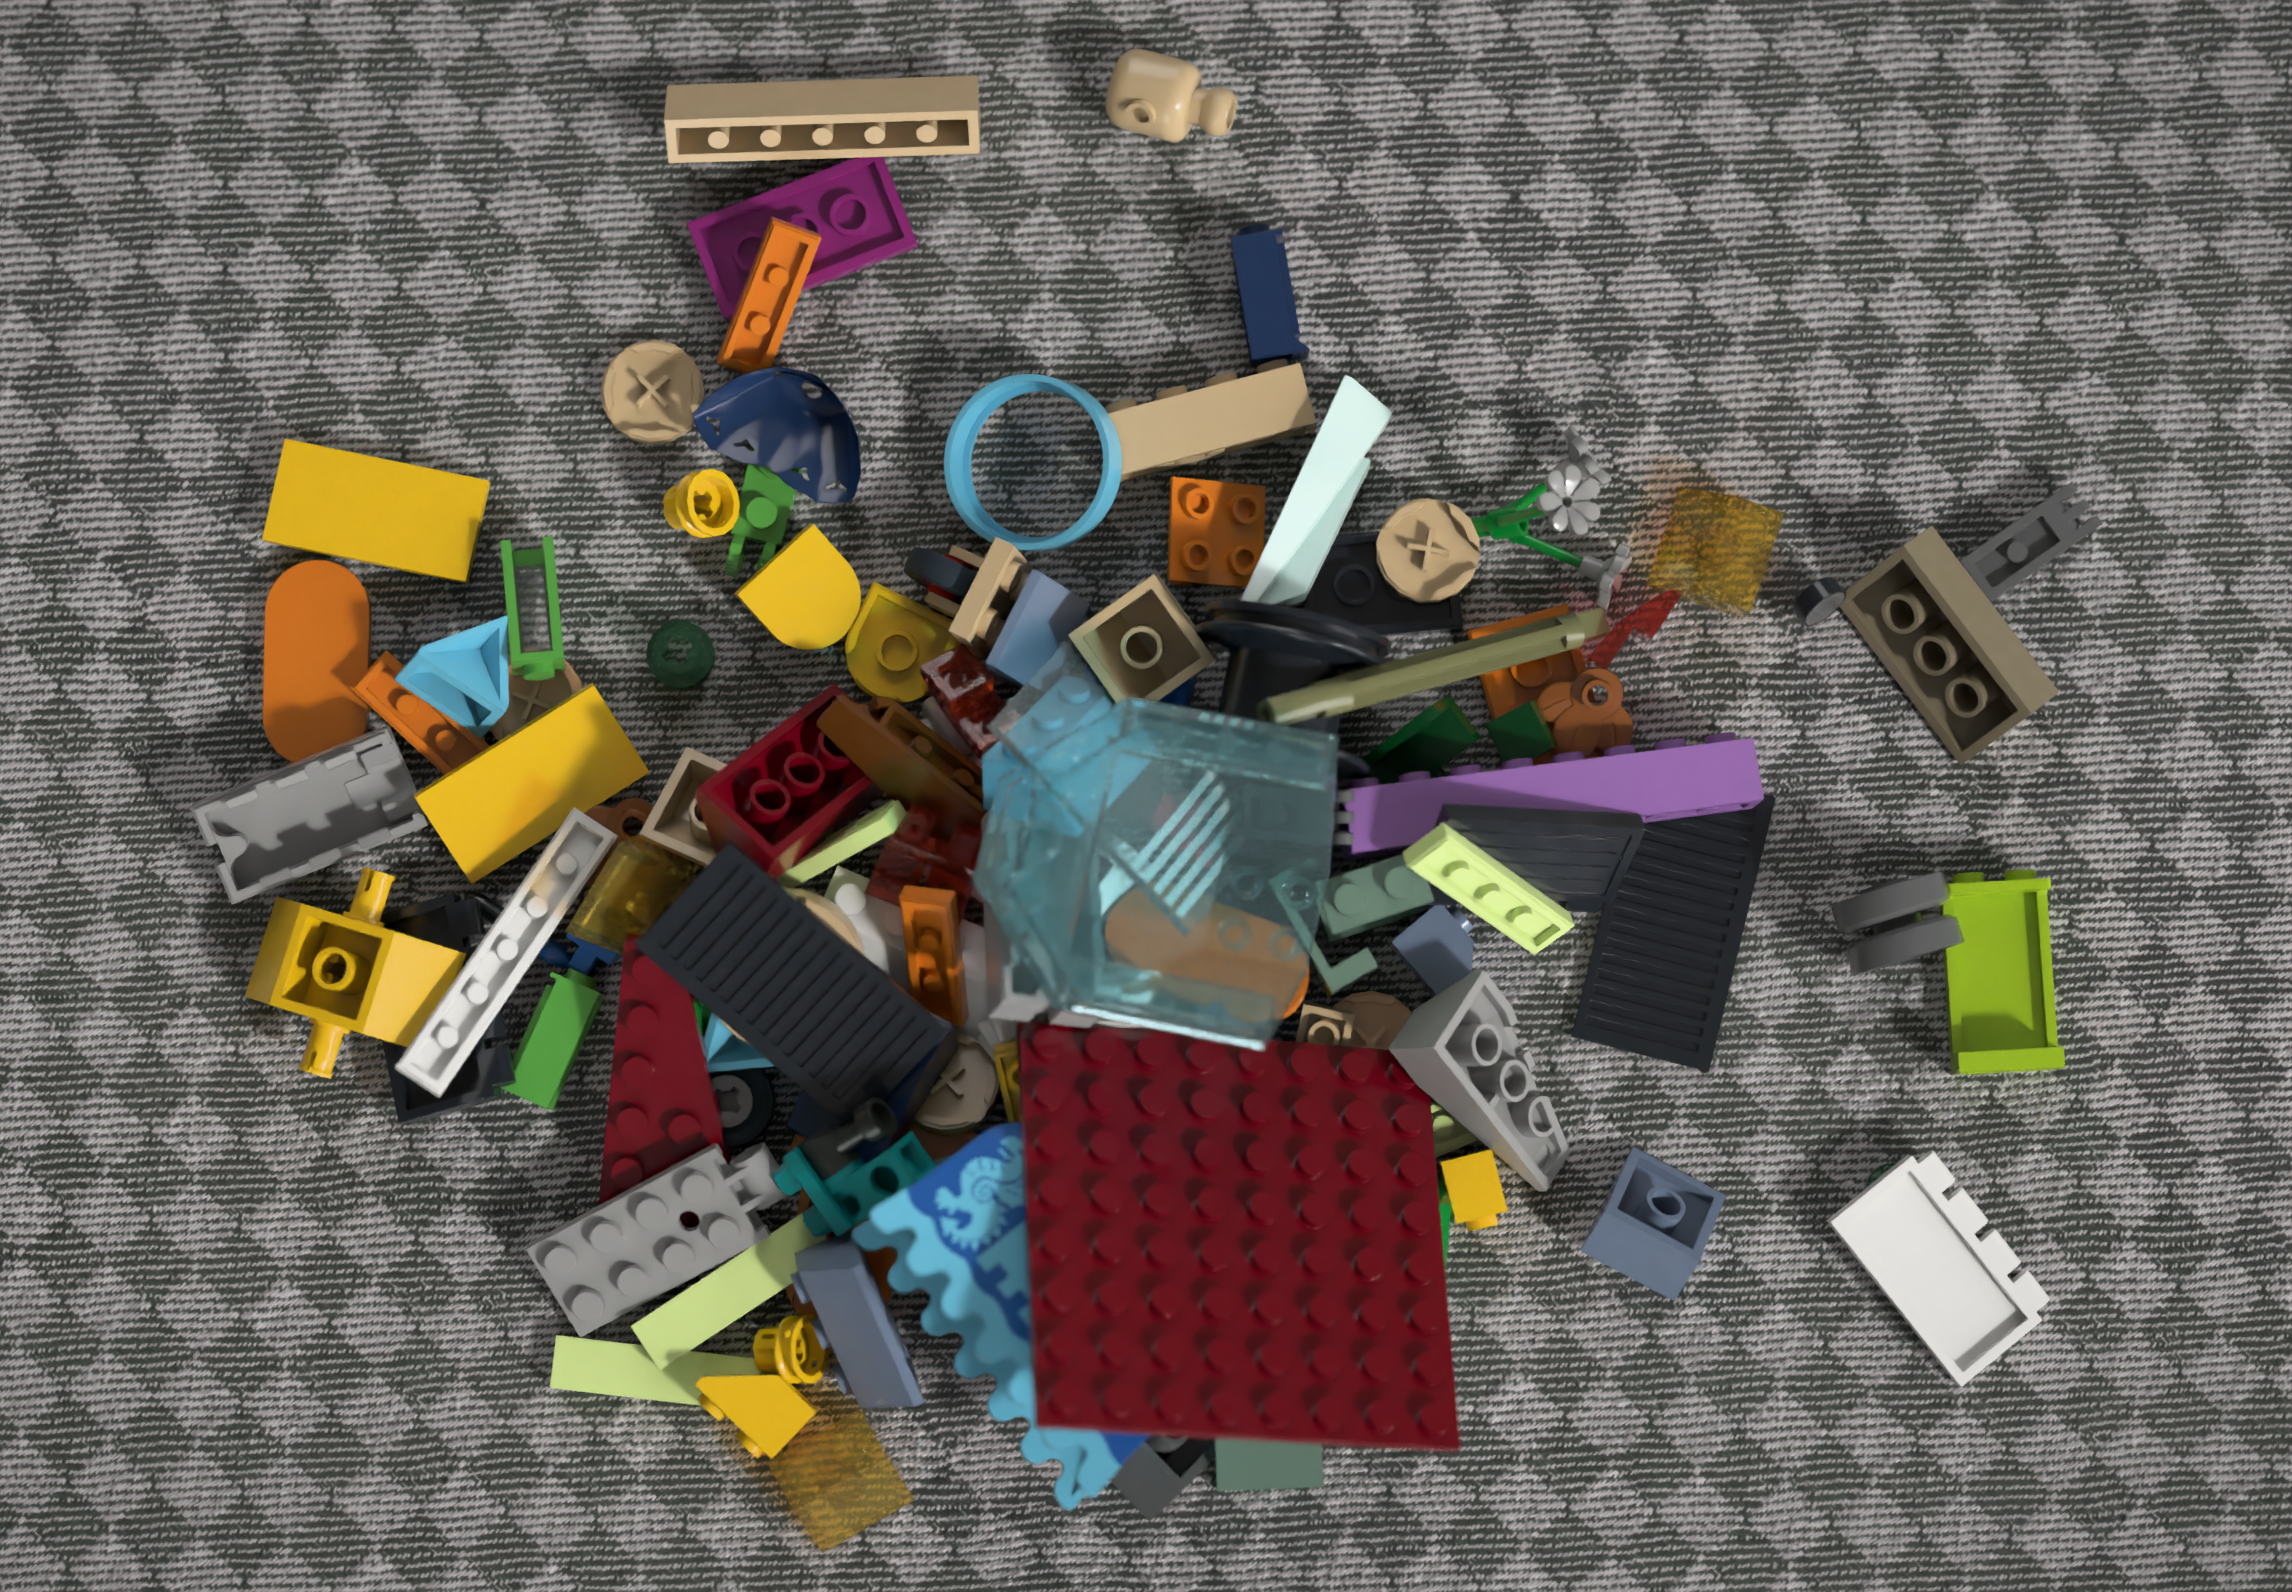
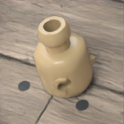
[1106,49,1237,143]

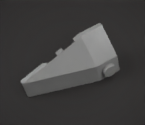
[1388,969,1570,1191]

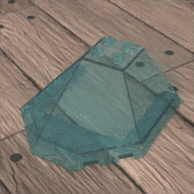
[973,697,1338,1051]

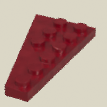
[598,933,745,1260]

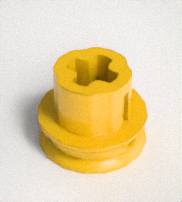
[663,469,740,538]
[753,1315,829,1384]

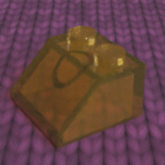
[1645,487,1784,619]
[565,834,699,955]
[767,1408,915,1553]

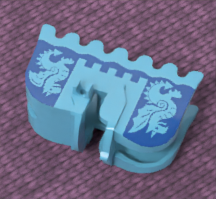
[851,1122,1150,1511]

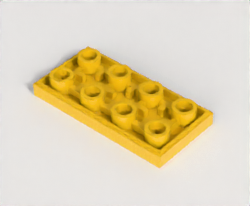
[262,439,490,584]
[414,682,649,884]

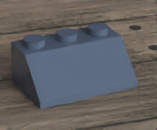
[790,1228,924,1408]

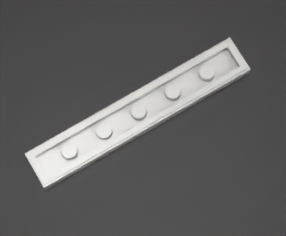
[395,807,618,1098]

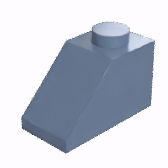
[1389,905,1474,997]

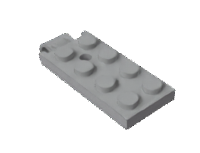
[526,1142,787,1338]

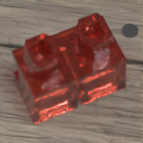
[864,804,982,926]

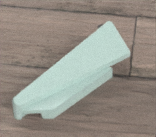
[1240,375,1392,606]

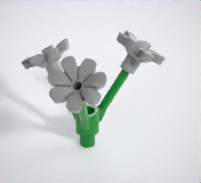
[1471,425,1633,611]

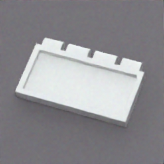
[1826,1150,2050,1387]

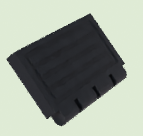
[1424,804,1646,913]
[380,893,516,1125]

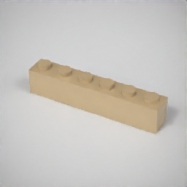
[664,75,980,163]

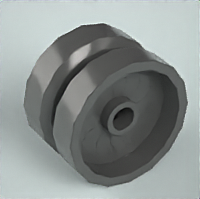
[1831,871,1965,976]

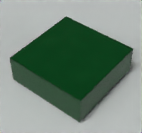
[1485,700,1558,762]

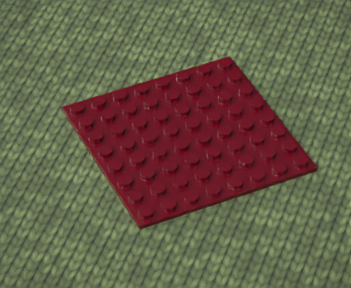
[1016,1021,1461,1452]

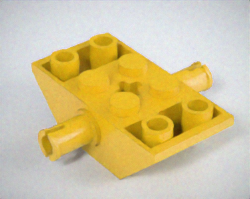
[245,867,466,1079]

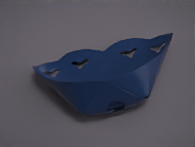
[692,367,861,503]

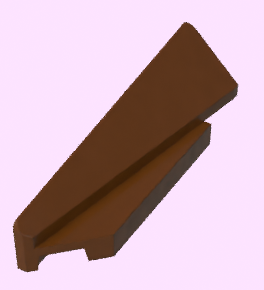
[817,695,988,890]

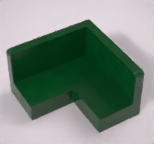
[1361,696,1481,785]

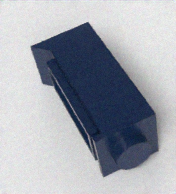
[1230,224,1310,368]

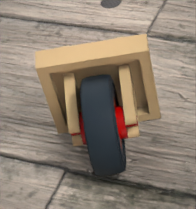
[904,537,1033,660]

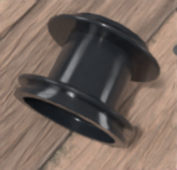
[1173,600,1391,789]

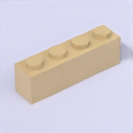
[1106,359,1316,482]

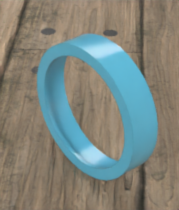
[944,374,1122,552]

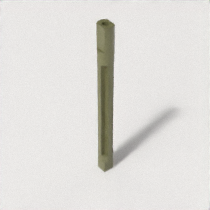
[1256,608,1610,730]

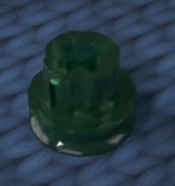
[646,621,715,690]

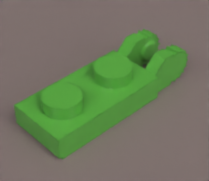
[725,448,802,577]

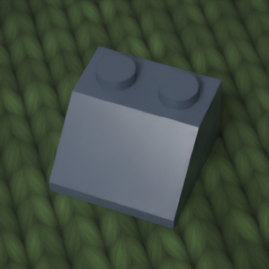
[985,569,1091,700]
[1581,1146,1726,1301]

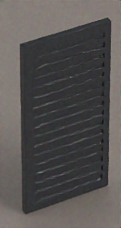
[1571,794,1776,1073]
[635,840,948,1125]

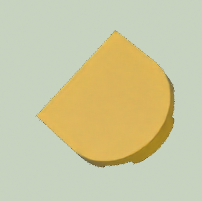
[734,523,861,650]
[845,581,960,704]

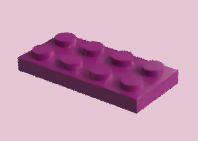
[687,157,918,322]

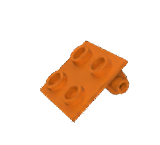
[1166,476,1266,588]

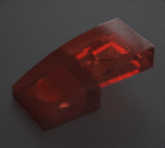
[1585,589,1681,670]
[920,643,1019,761]

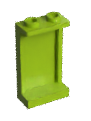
[1940,869,2065,1076]

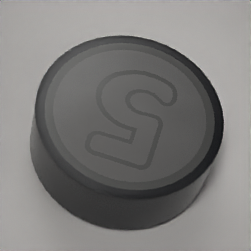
[1793,577,1846,627]

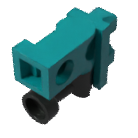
[773,1097,937,1237]

